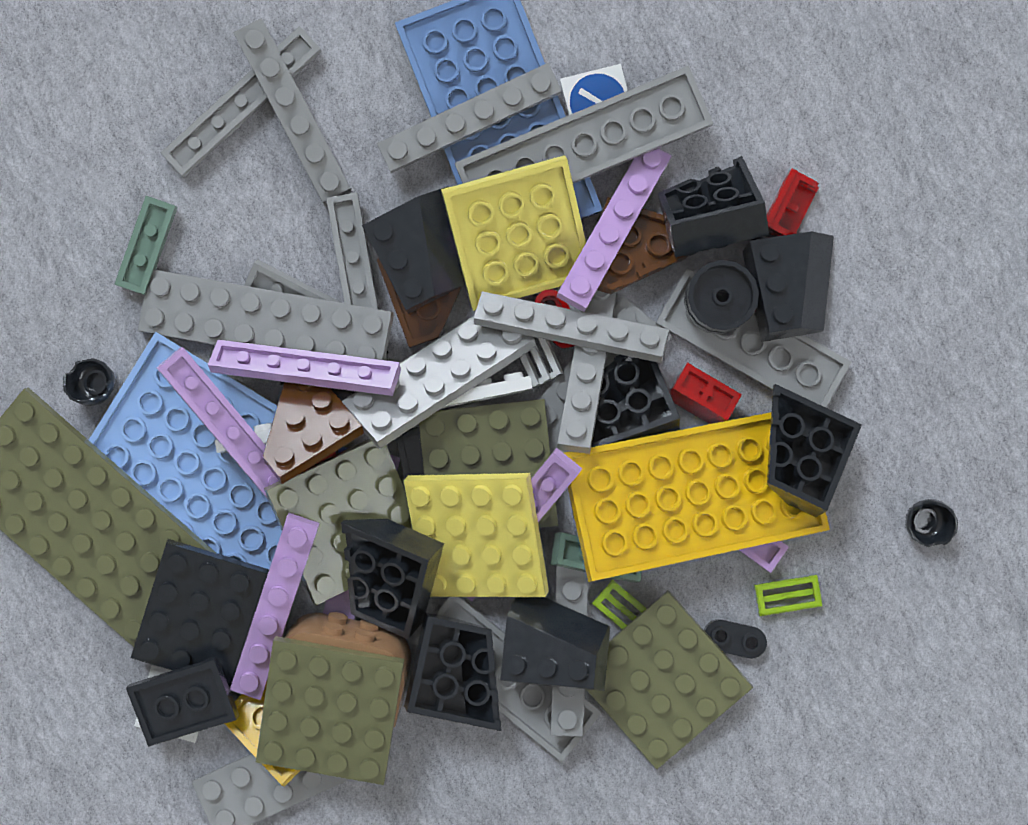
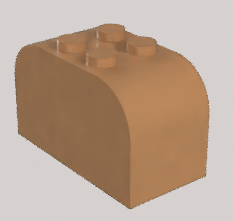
[285,612,411,727]

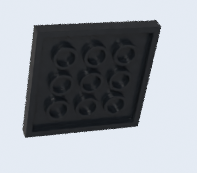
[131,539,269,688]

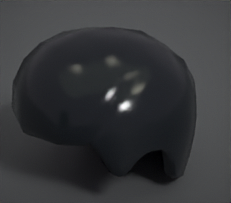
[63,358,115,406]
[905,499,958,547]

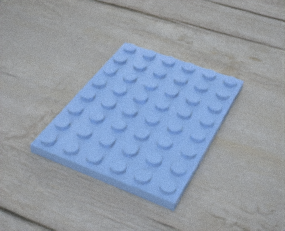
[89,332,348,569]

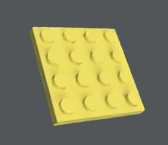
[441,155,586,311]
[404,473,549,597]

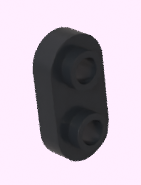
[704,619,767,659]

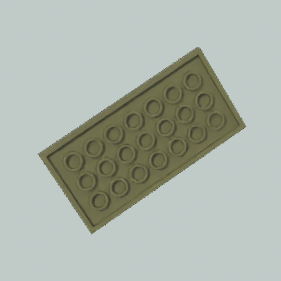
[0,387,216,647]

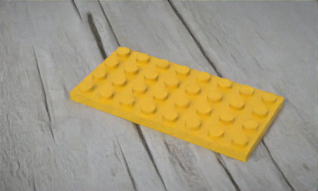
[564,412,830,582]

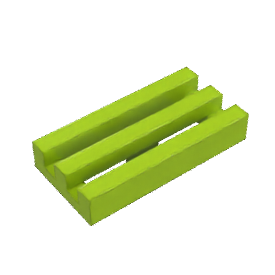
[754,574,822,616]
[592,579,646,629]

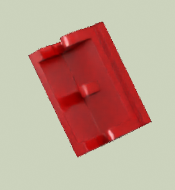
[767,168,819,237]
[669,362,742,424]

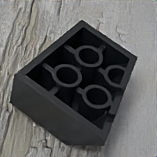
[658,156,769,257]
[362,186,464,314]
[742,231,834,342]
[591,354,680,447]
[767,384,862,517]
[341,519,444,639]
[500,597,611,691]
[404,612,502,731]

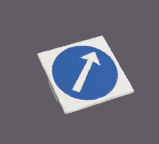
[560,64,628,115]

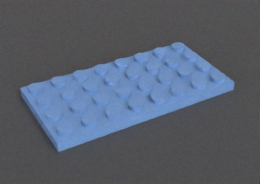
[395,0,603,220]

